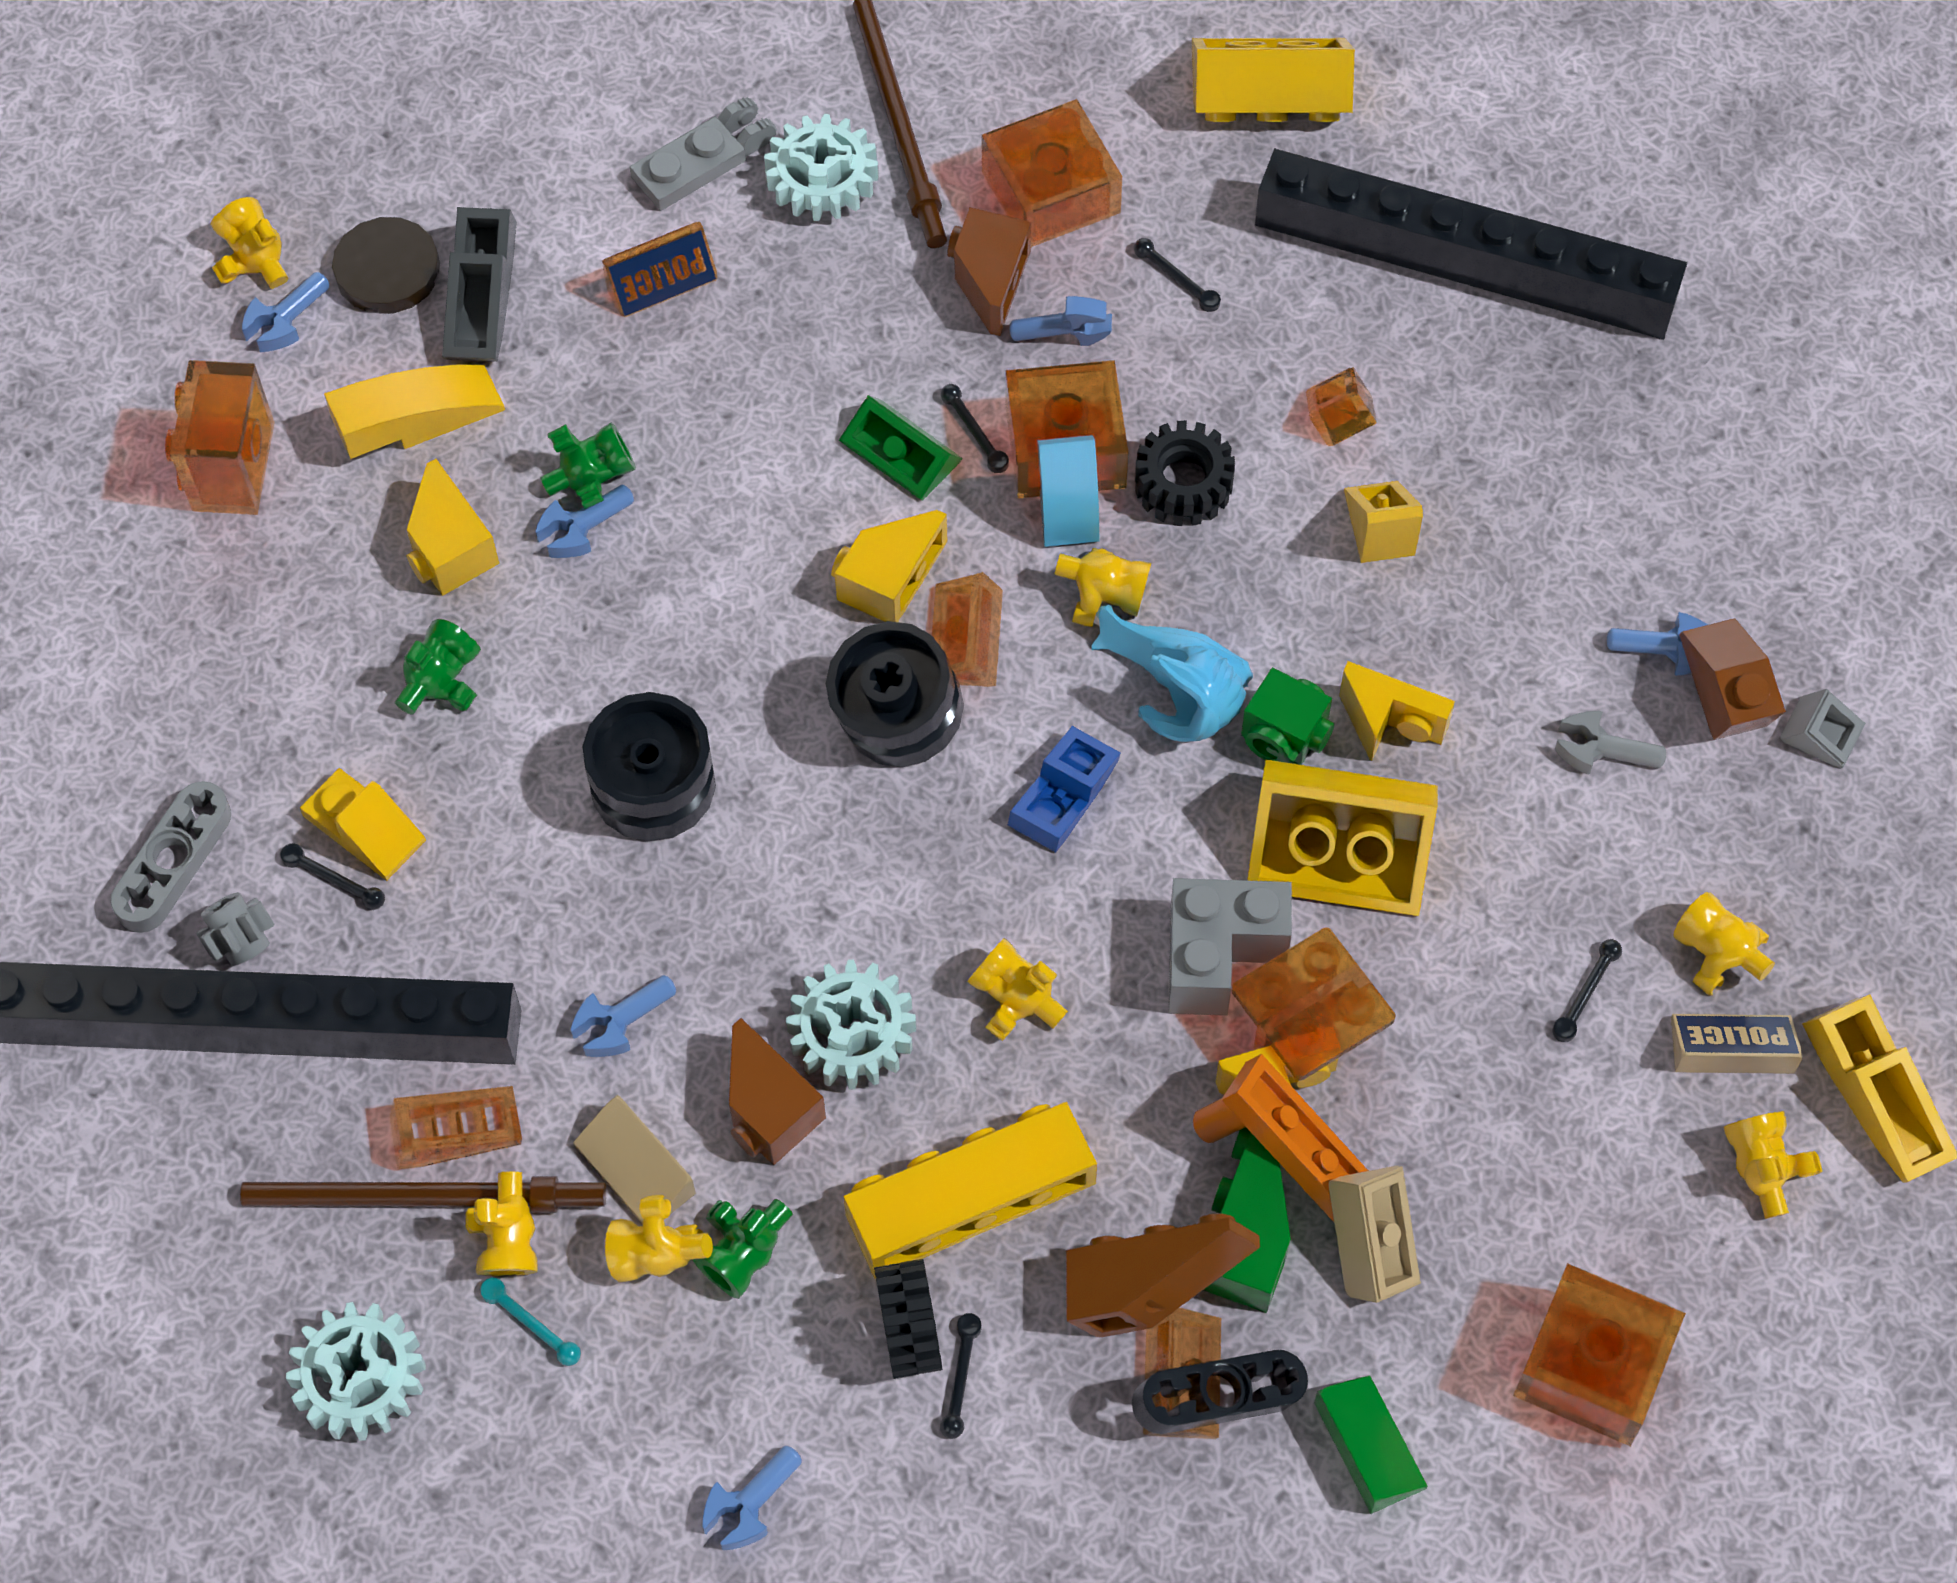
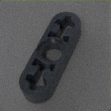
[1132,1350,1308,1434]

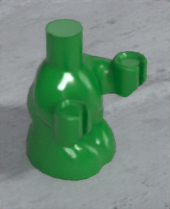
[540,422,636,509]
[395,619,481,715]
[693,1199,793,1299]

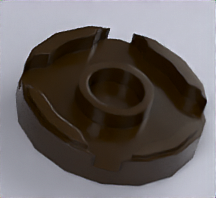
[332,217,440,314]

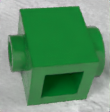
[1241,667,1335,765]

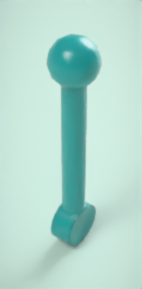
[480,1277,581,1366]

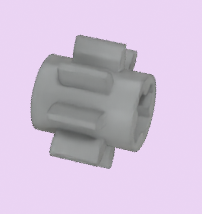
[196,892,275,966]

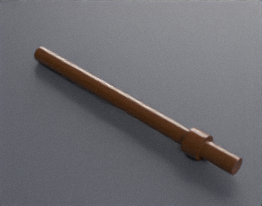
[853,0,947,249]
[240,1176,606,1213]

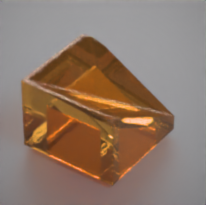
[1306,367,1377,446]

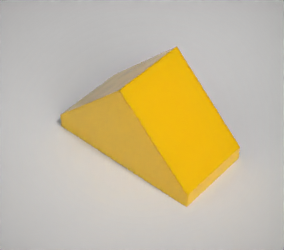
[1344,481,1423,563]

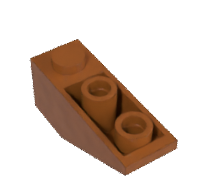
[1066,1214,1260,1337]

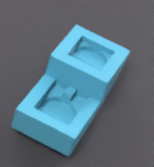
[1037,435,1100,547]

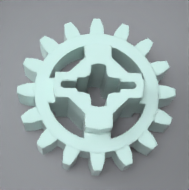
[764,114,879,221]
[786,960,916,1090]
[286,1302,426,1441]

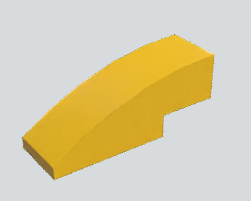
[324,365,505,459]
[1802,994,1957,1183]

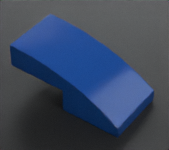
[1007,726,1121,853]

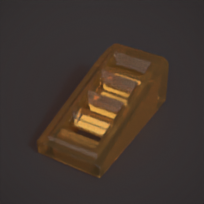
[390,1086,522,1170]

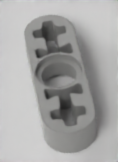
[111,781,231,933]

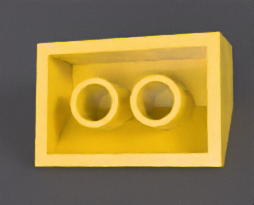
[1192,38,1355,122]
[1247,760,1438,916]

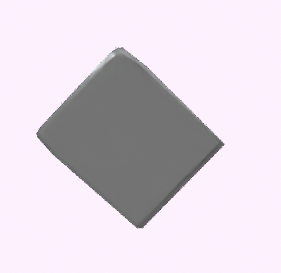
[1779,689,1866,768]

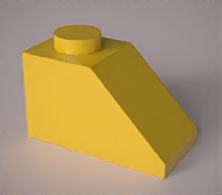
[406,458,500,596]
[831,510,948,622]

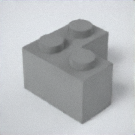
[1169,878,1292,1016]

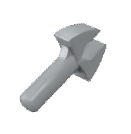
[1555,711,1666,774]

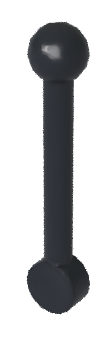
[1134,238,1221,312]
[940,384,1009,473]
[280,843,385,910]
[1552,939,1622,1042]
[940,1313,982,1439]

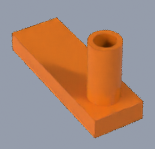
[1193,1054,1369,1222]

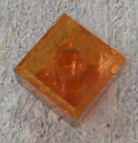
[981,99,1123,247]
[165,360,275,515]
[1005,360,1129,499]
[1513,1263,1686,1447]

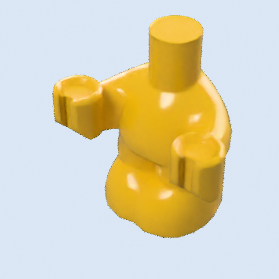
[210,197,289,289]
[1054,548,1152,627]
[1673,892,1775,996]
[967,938,1068,1041]
[1723,1111,1823,1219]
[465,1171,538,1276]
[605,1195,713,1282]

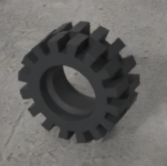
[1135,420,1235,526]
[874,1259,943,1379]

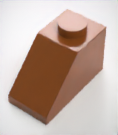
[947,207,1031,336]
[1679,618,1786,740]
[729,1018,826,1165]

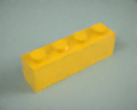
[843,1101,1097,1279]

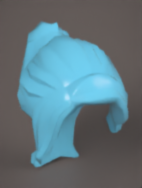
[1092,605,1253,742]

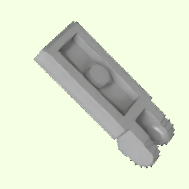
[629,97,777,211]

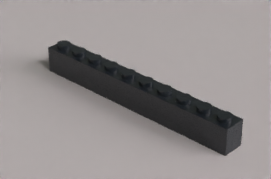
[0,962,522,1065]

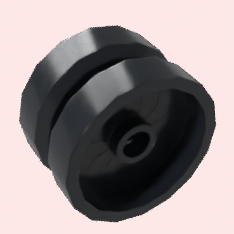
[825,621,964,767]
[582,692,716,841]

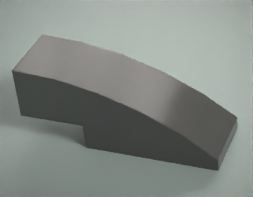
[442,207,517,362]

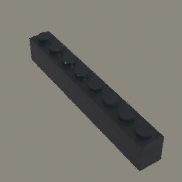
[1255,148,1688,340]

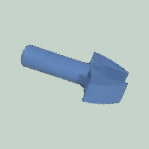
[242,272,330,352]
[1009,296,1112,346]
[535,485,634,558]
[1606,612,1708,676]
[571,975,676,1057]
[703,1446,802,1550]

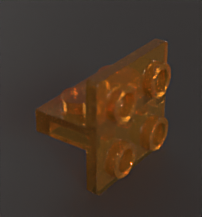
[1232,927,1396,1081]

